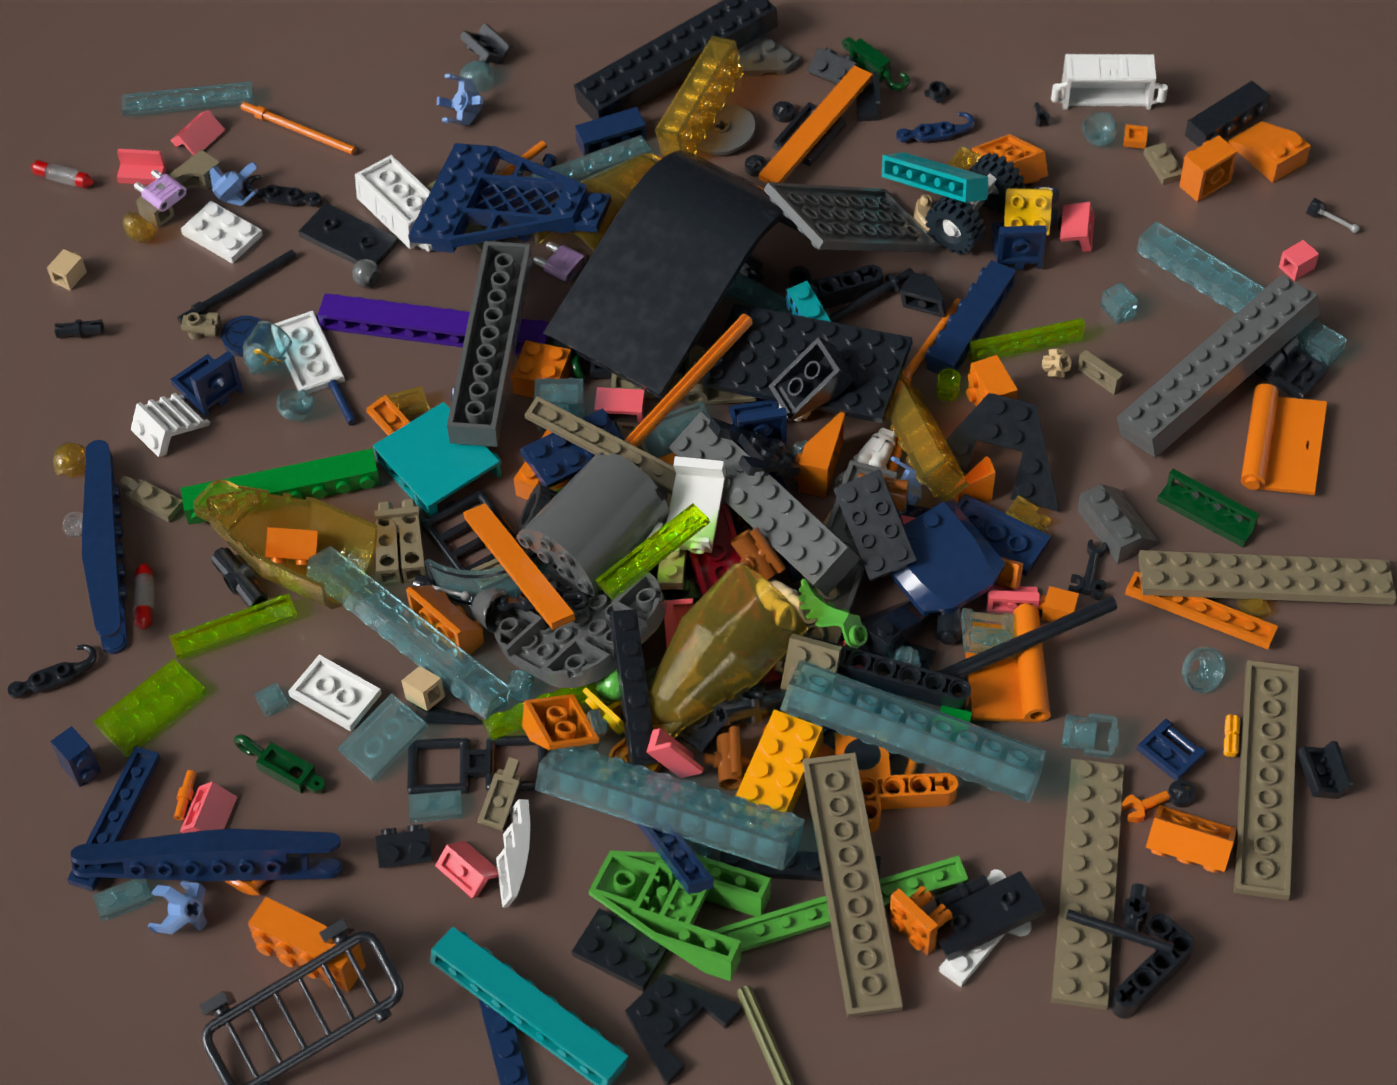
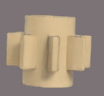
[1042,349,1071,378]

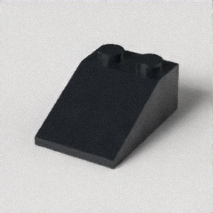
[768,337,857,421]

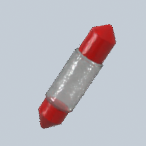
[30,160,94,189]
[134,562,154,630]

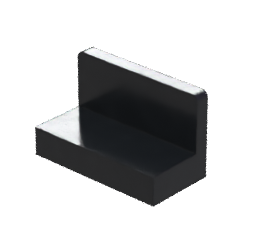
[856,71,881,122]

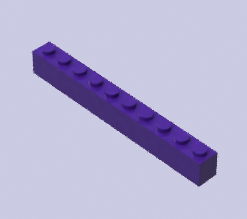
[318,293,551,355]

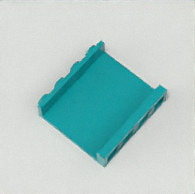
[373,402,502,517]

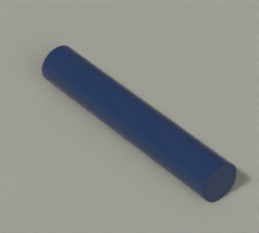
[328,380,357,426]

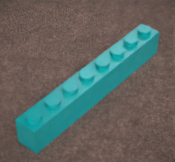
[430,927,628,1085]

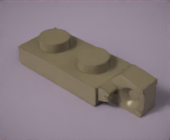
[119,475,183,522]
[477,757,521,832]

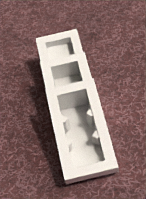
[496,799,530,908]

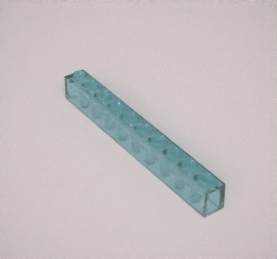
[1136,221,1347,366]
[306,546,511,720]

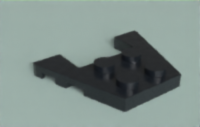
[708,418,802,476]
[625,973,742,1085]

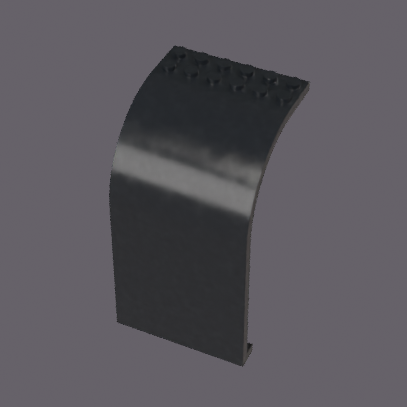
[544,150,805,400]

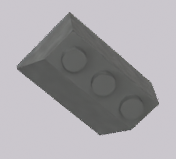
[1077,484,1160,564]

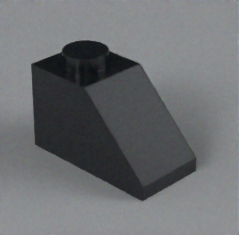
[900,272,946,317]

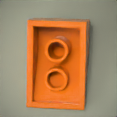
[1228,121,1311,183]
[972,134,1048,184]
[795,412,845,498]
[522,694,599,750]

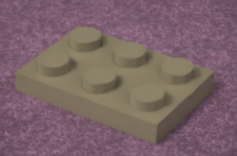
[781,633,842,716]

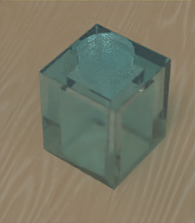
[1100,282,1139,324]

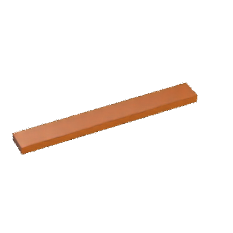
[759,66,873,183]
[463,503,575,630]

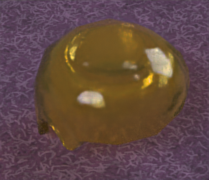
[122,211,158,243]
[53,442,86,478]

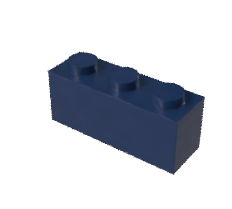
[575,107,647,159]

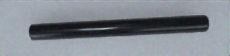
[1066,909,1175,954]

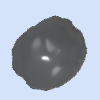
[471,588,509,633]

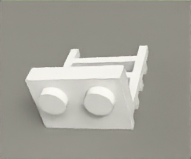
[131,393,210,457]

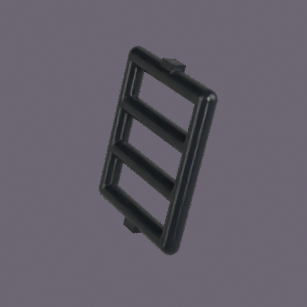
[421,490,523,579]

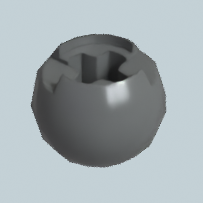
[352,259,381,288]

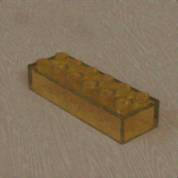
[655,36,743,157]
[886,374,969,501]

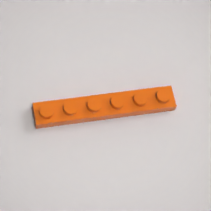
[1125,571,1278,650]

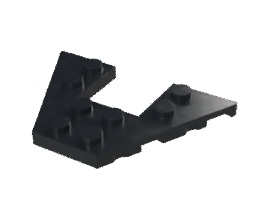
[918,393,1059,512]

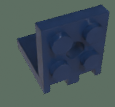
[991,222,1047,270]
[170,351,243,417]
[729,400,787,450]

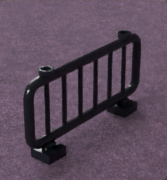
[199,918,404,1085]

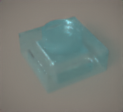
[254,682,289,718]

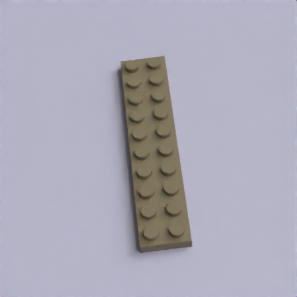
[1138,550,1396,605]
[1233,660,1299,900]
[802,753,903,1018]
[1051,759,1124,1010]

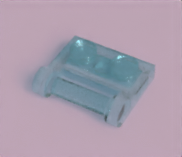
[961,608,1014,657]

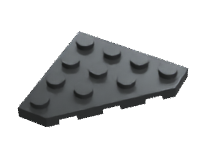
[691,35,799,78]

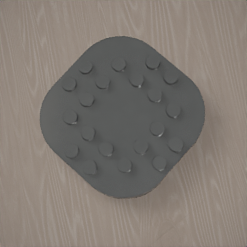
[494,562,666,688]

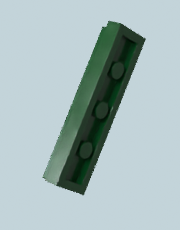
[1157,469,1260,548]

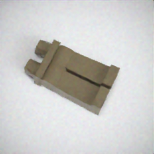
[374,499,427,586]

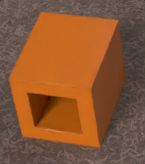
[1038,586,1079,622]

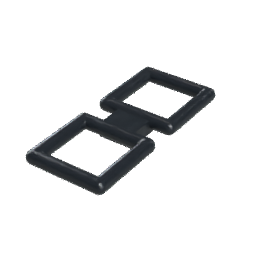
[407,735,548,796]

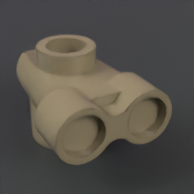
[181,312,220,340]

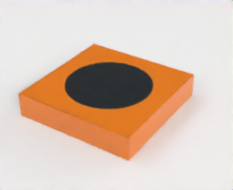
[834,731,891,778]

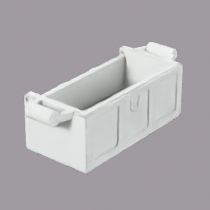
[1051,54,1168,110]
[355,155,433,252]

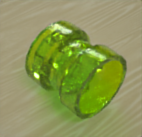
[936,368,961,402]

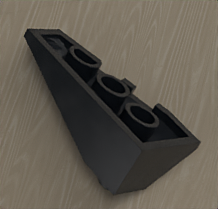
[841,600,938,658]

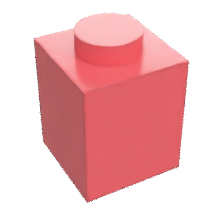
[1279,240,1319,281]

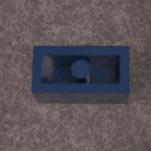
[50,726,101,787]

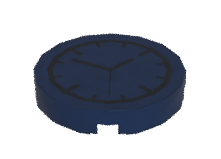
[221,316,268,357]

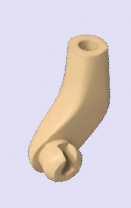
[914,194,933,234]

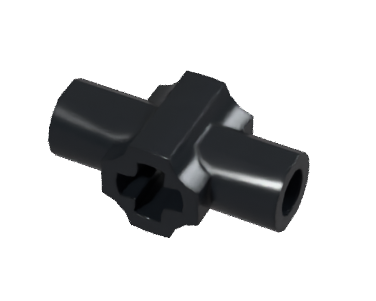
[1122,883,1150,932]

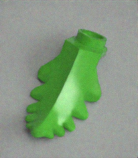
[798,579,868,648]

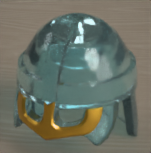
[243,321,292,375]

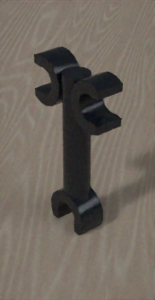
[1068,539,1107,601]

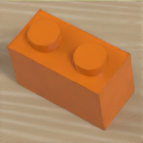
[265,527,318,566]

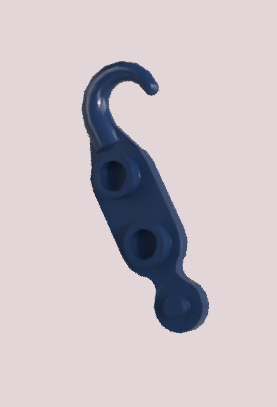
[896,112,975,143]

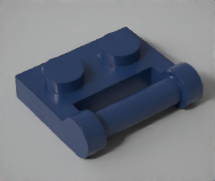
[1137,719,1208,781]

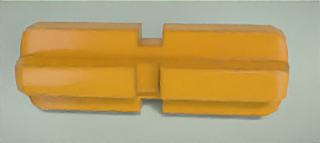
[1223,714,1240,758]

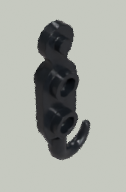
[243,175,321,207]
[495,588,590,612]
[8,644,97,699]

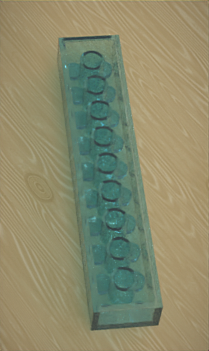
[780,660,1047,803]
[535,746,805,870]

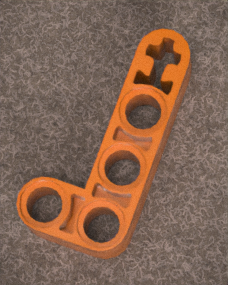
[860,773,958,833]

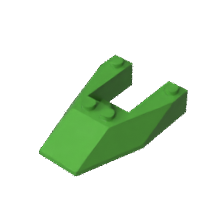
[589,850,771,981]

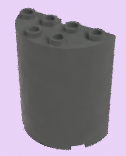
[516,452,669,597]

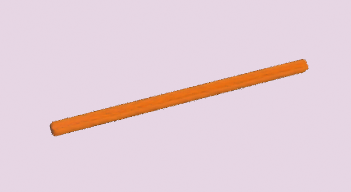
[624,314,752,447]

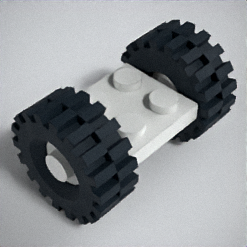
[925,153,1026,254]

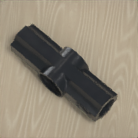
[211,547,269,611]
[714,688,790,727]

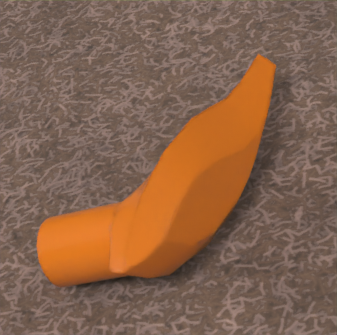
[223,880,266,896]

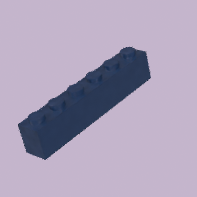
[925,260,1016,380]

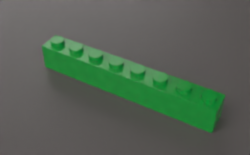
[180,448,380,525]

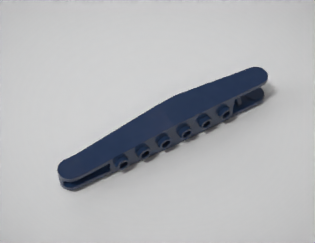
[82,440,128,654]
[70,829,343,881]

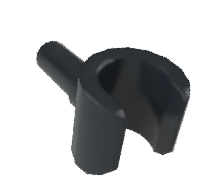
[1034,102,1050,127]

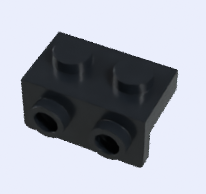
[460,23,511,65]
[807,48,860,85]
[1297,741,1353,799]
[375,824,433,868]

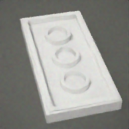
[269,311,345,397]

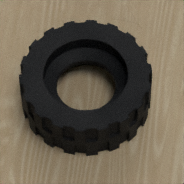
[517,484,558,533]

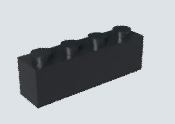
[1185,81,1271,147]

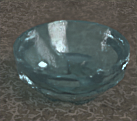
[1182,646,1225,693]

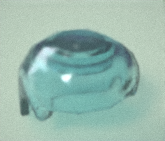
[460,60,495,92]
[1082,112,1118,147]
[276,389,314,421]

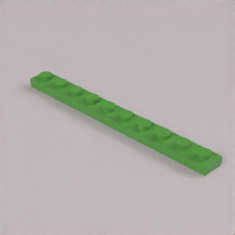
[710,855,968,952]

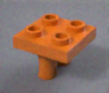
[889,886,953,956]

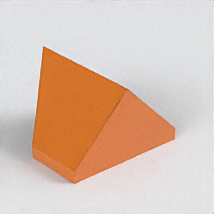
[954,456,996,502]

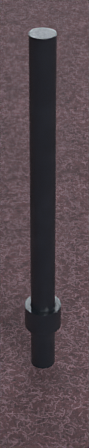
[177,249,296,324]

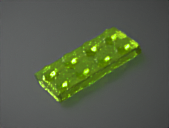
[93,658,207,757]

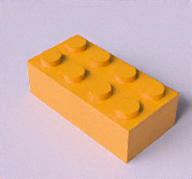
[733,710,824,831]

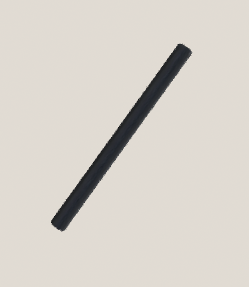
[931,596,1118,689]

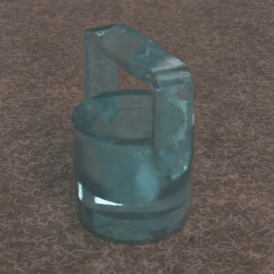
[1061,713,1120,758]

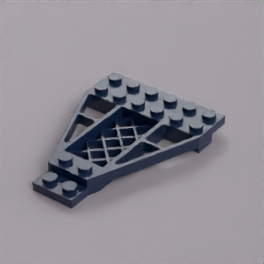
[408,143,612,253]

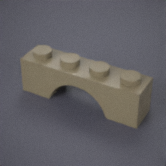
[136,149,222,228]

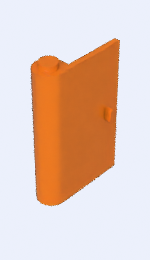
[1241,384,1327,495]
[962,603,1051,723]

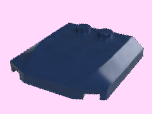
[889,501,1005,616]

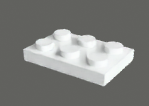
[181,201,263,264]
[288,654,382,731]

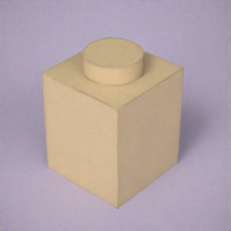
[47,249,87,290]
[401,666,445,711]

